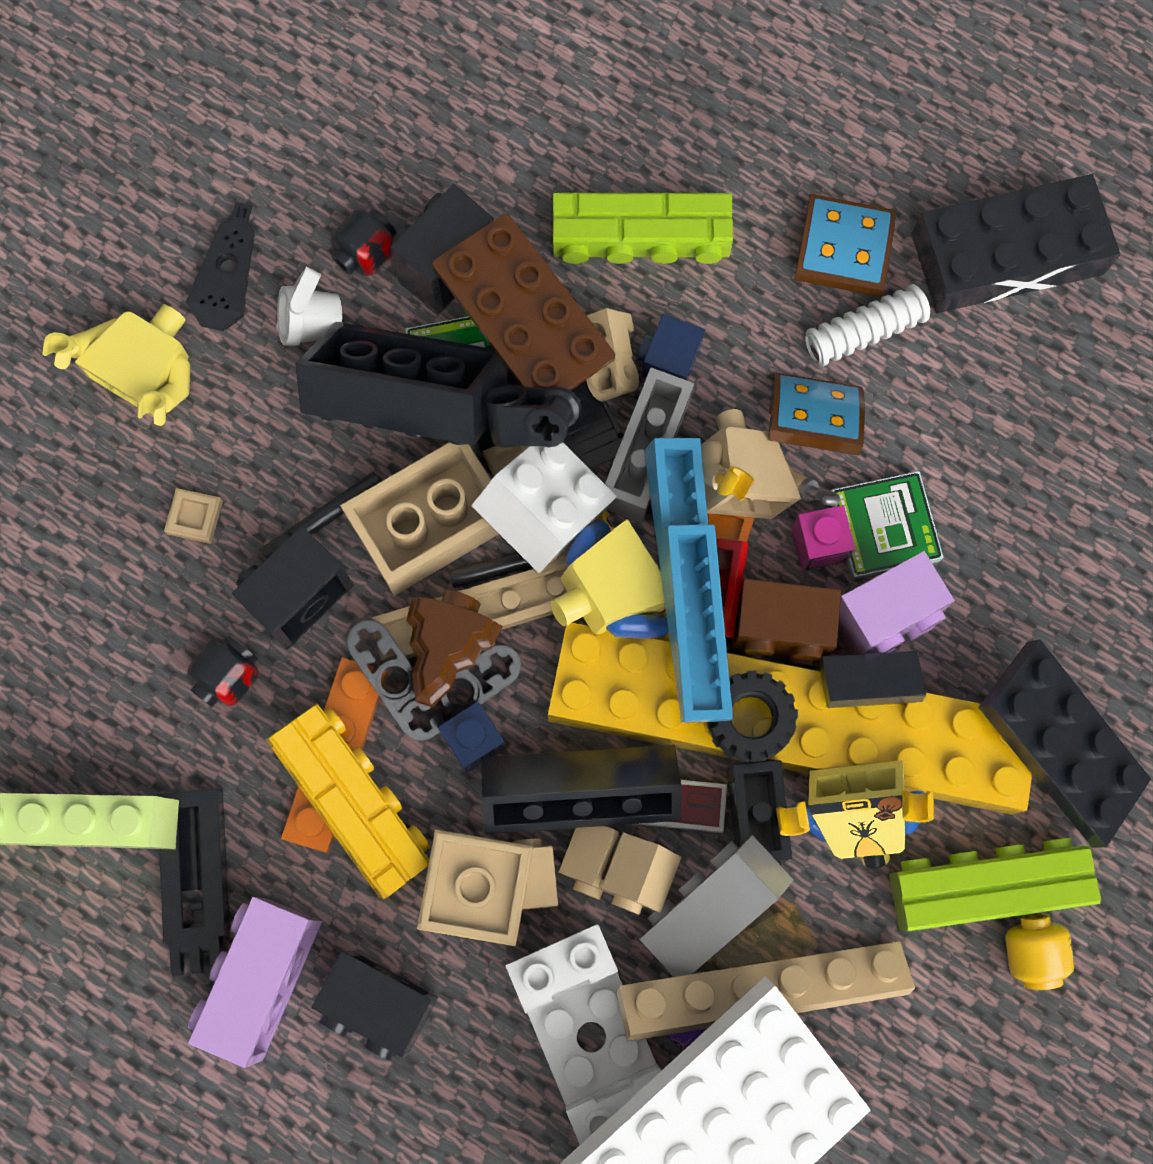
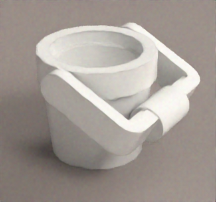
[276,266,342,346]

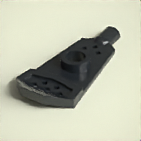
[186,202,255,331]

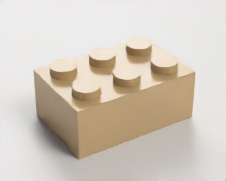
[340,442,499,596]

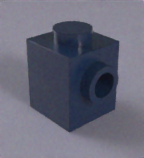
[637,314,705,381]

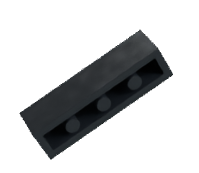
[481,745,682,834]

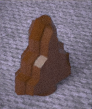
[406,590,503,707]

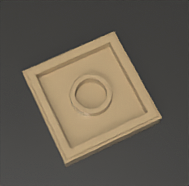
[417,830,533,946]

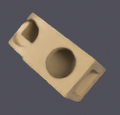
[586,308,639,402]

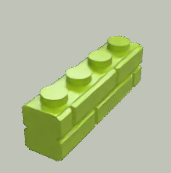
[553,193,733,264]
[889,838,1101,932]

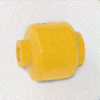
[1005,913,1074,990]

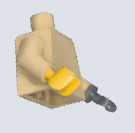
[701,409,841,519]

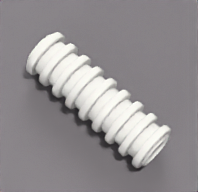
[805,284,930,367]

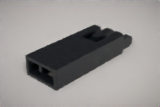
[157,788,230,976]

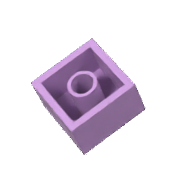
[838,551,955,655]

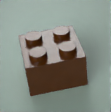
[729,579,841,669]

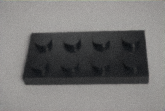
[978,639,1151,848]

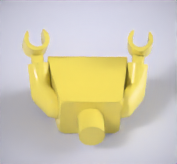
[42,304,191,426]

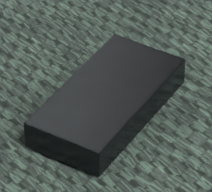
[819,651,926,708]

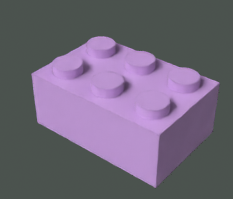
[188,897,323,1068]

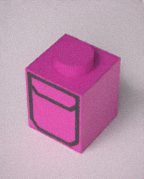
[791,505,855,571]

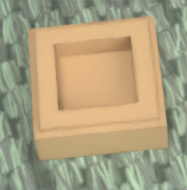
[164,488,223,544]

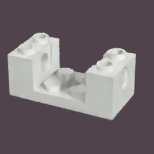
[505,924,661,1145]

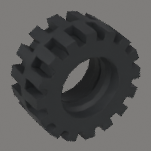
[707,671,798,763]

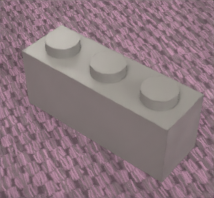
[605,368,694,523]
[640,835,794,977]

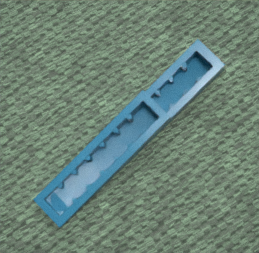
[644,438,733,723]

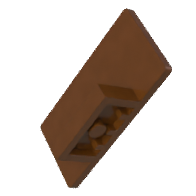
[432,214,616,391]

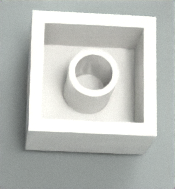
[472,433,617,573]

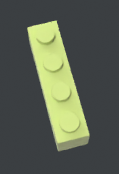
[0,793,179,849]

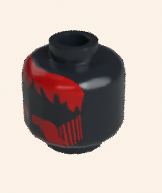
[331,209,397,276]
[188,636,259,708]

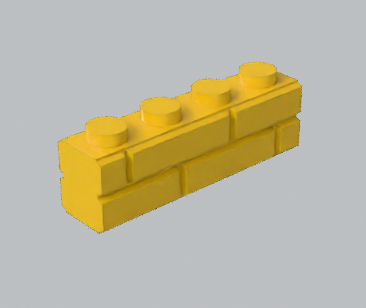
[266,703,430,899]

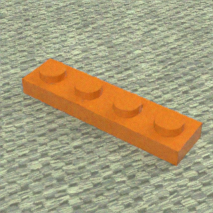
[281,657,388,854]

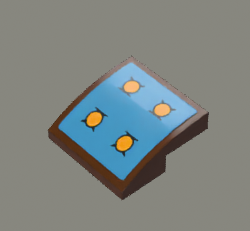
[794,194,897,297]
[768,372,865,456]

